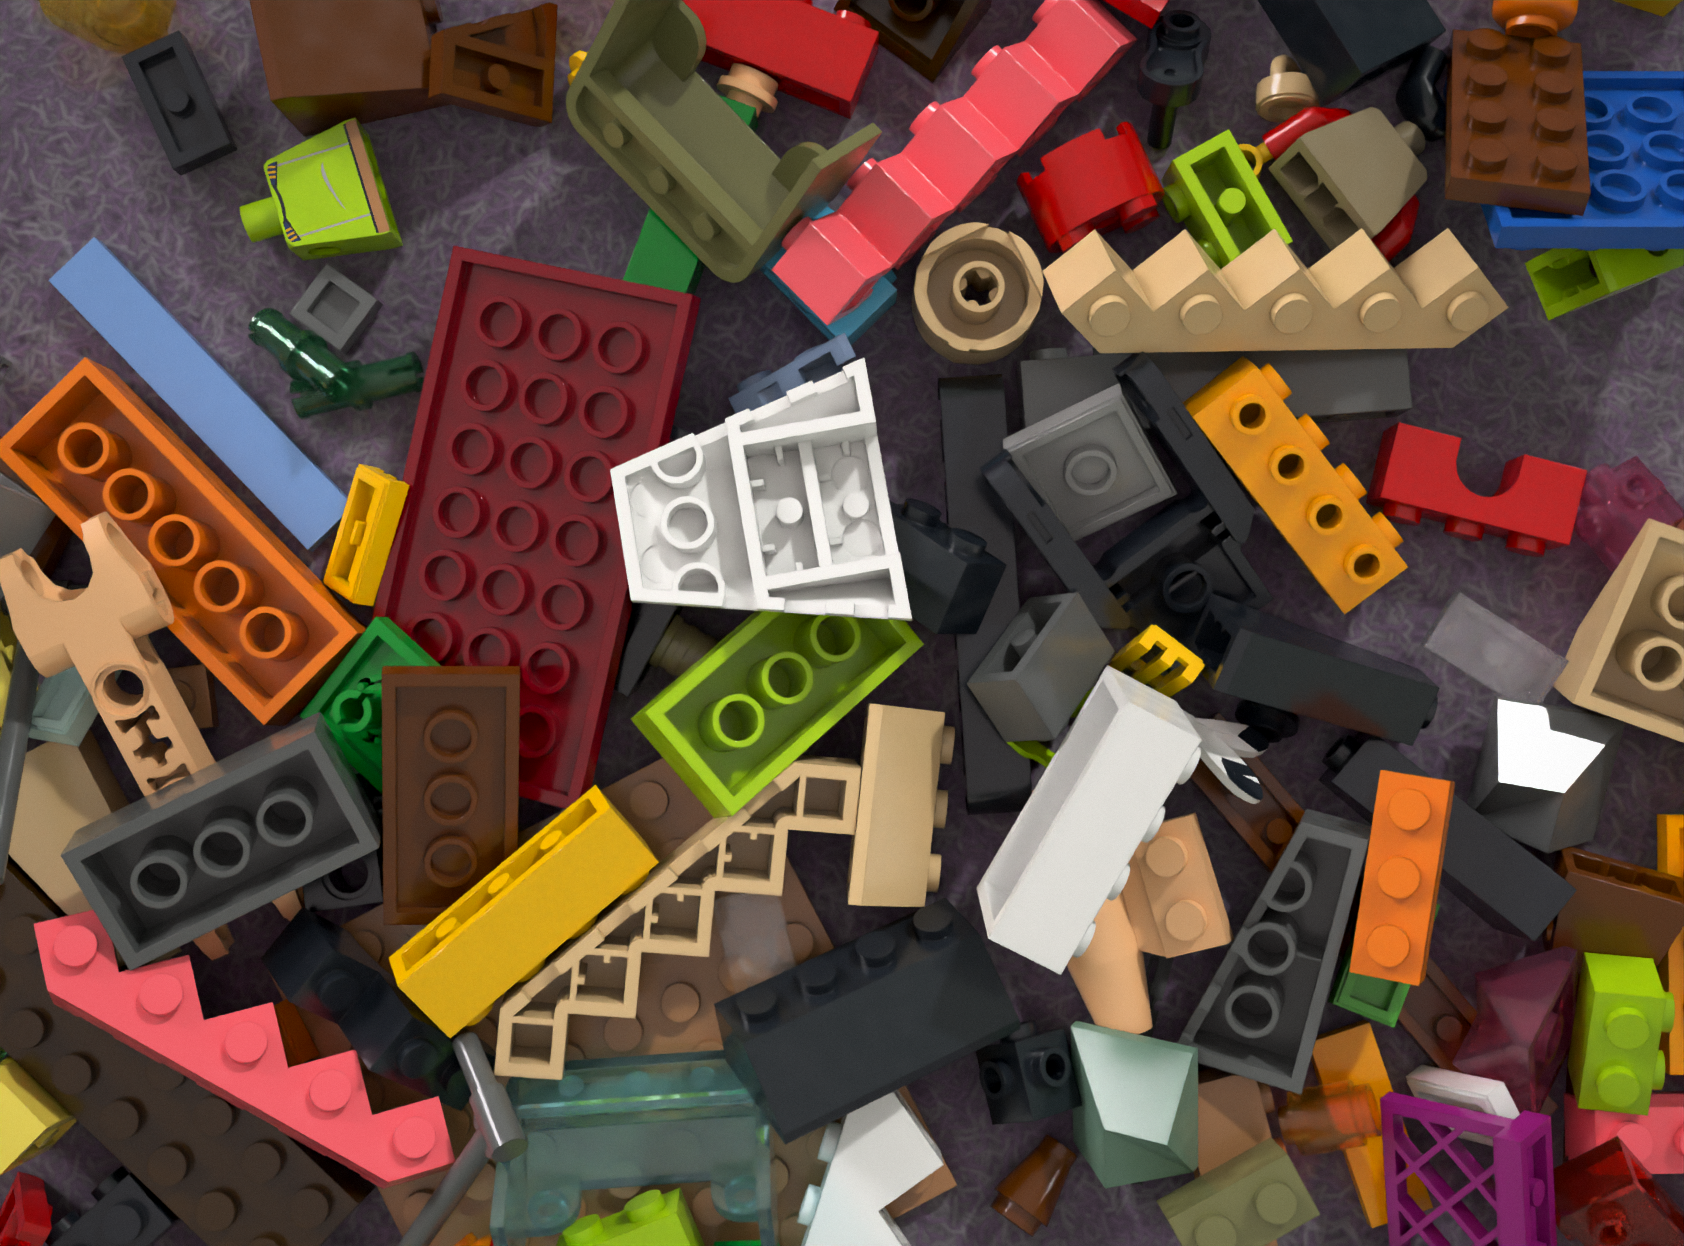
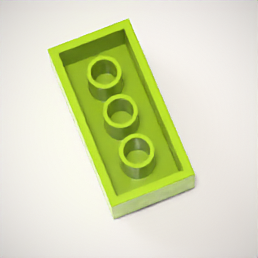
[630,611,924,818]

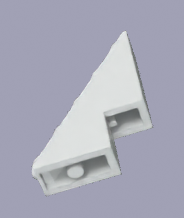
[797,1090,944,1246]

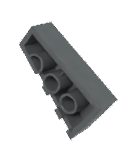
[1176,809,1372,1094]

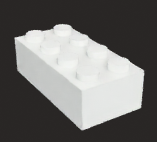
[976,665,1202,975]

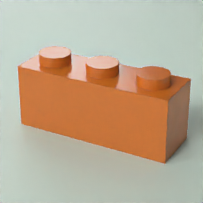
[1349,770,1455,986]

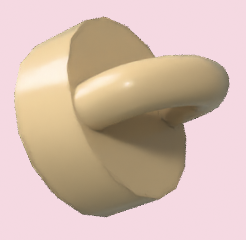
[1255,54,1320,122]

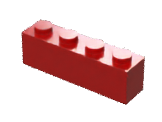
[682,0,879,119]

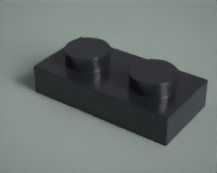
[121,30,238,176]

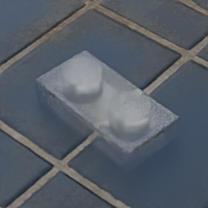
[1419,592,1569,703]

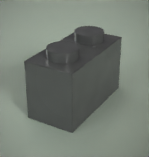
[967,592,1114,742]

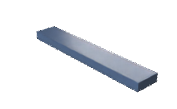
[49,237,348,552]

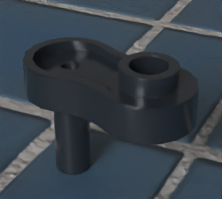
[1137,10,1211,149]

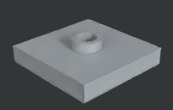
[1003,383,1177,541]

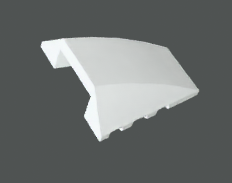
[610,358,912,621]

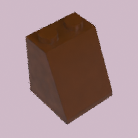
[249,0,450,137]

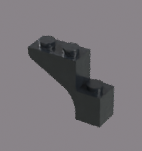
[260,907,496,1111]

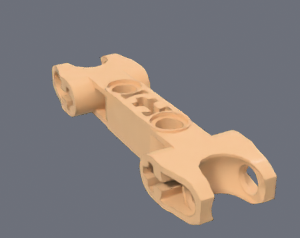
[0,511,305,961]

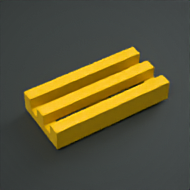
[323,464,410,606]
[1108,625,1205,698]

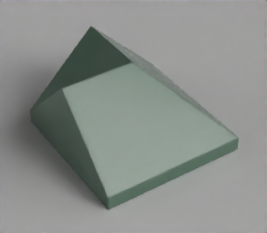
[1071,1021,1198,1189]

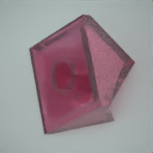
[1452,946,1578,1114]

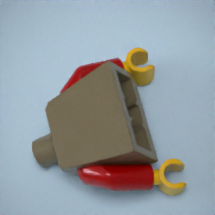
[1238,106,1428,262]

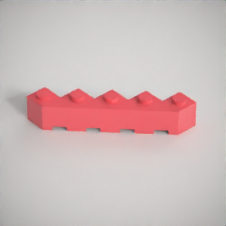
[772,0,1138,326]
[34,910,455,1189]

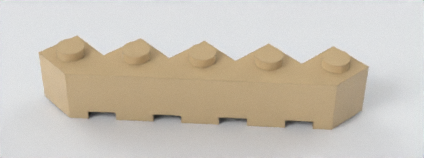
[1042,228,1509,353]
[494,755,861,1080]

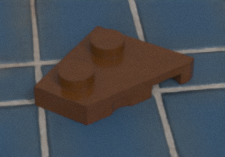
[428,2,558,127]

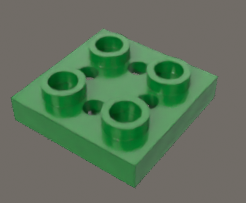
[300,617,441,794]

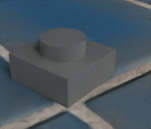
[289,263,383,355]

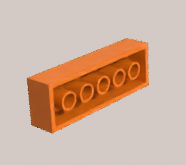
[0,357,367,726]

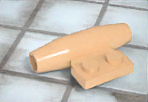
[1032,790,1234,1034]

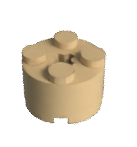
[912,222,1044,364]

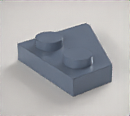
[728,333,856,414]

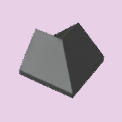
[1467,696,1626,853]

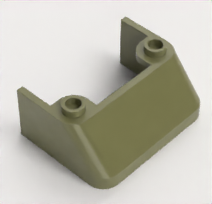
[566,0,882,283]

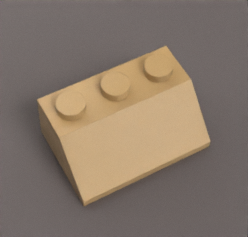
[846,703,955,907]

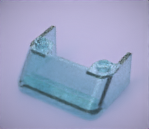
[489,1050,778,1246]

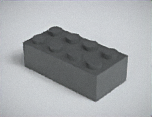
[61,712,383,971]

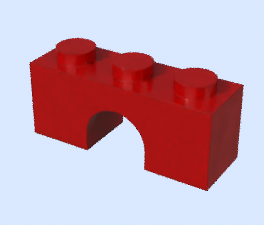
[1366,422,1587,557]

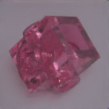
[1574,456,1684,573]

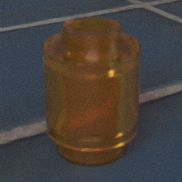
[1278,1079,1382,1156]

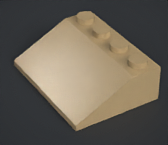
[1553,518,1684,743]

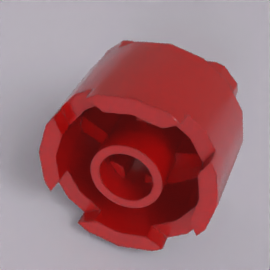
[1016,121,1165,253]

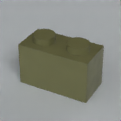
[1156,1137,1321,1246]

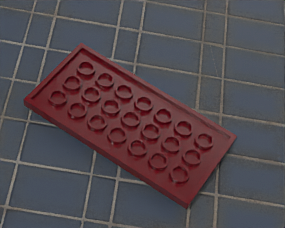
[365,245,701,809]

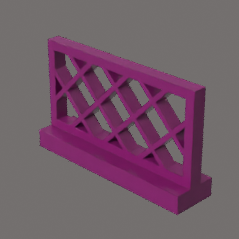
[1380,1091,1557,1246]

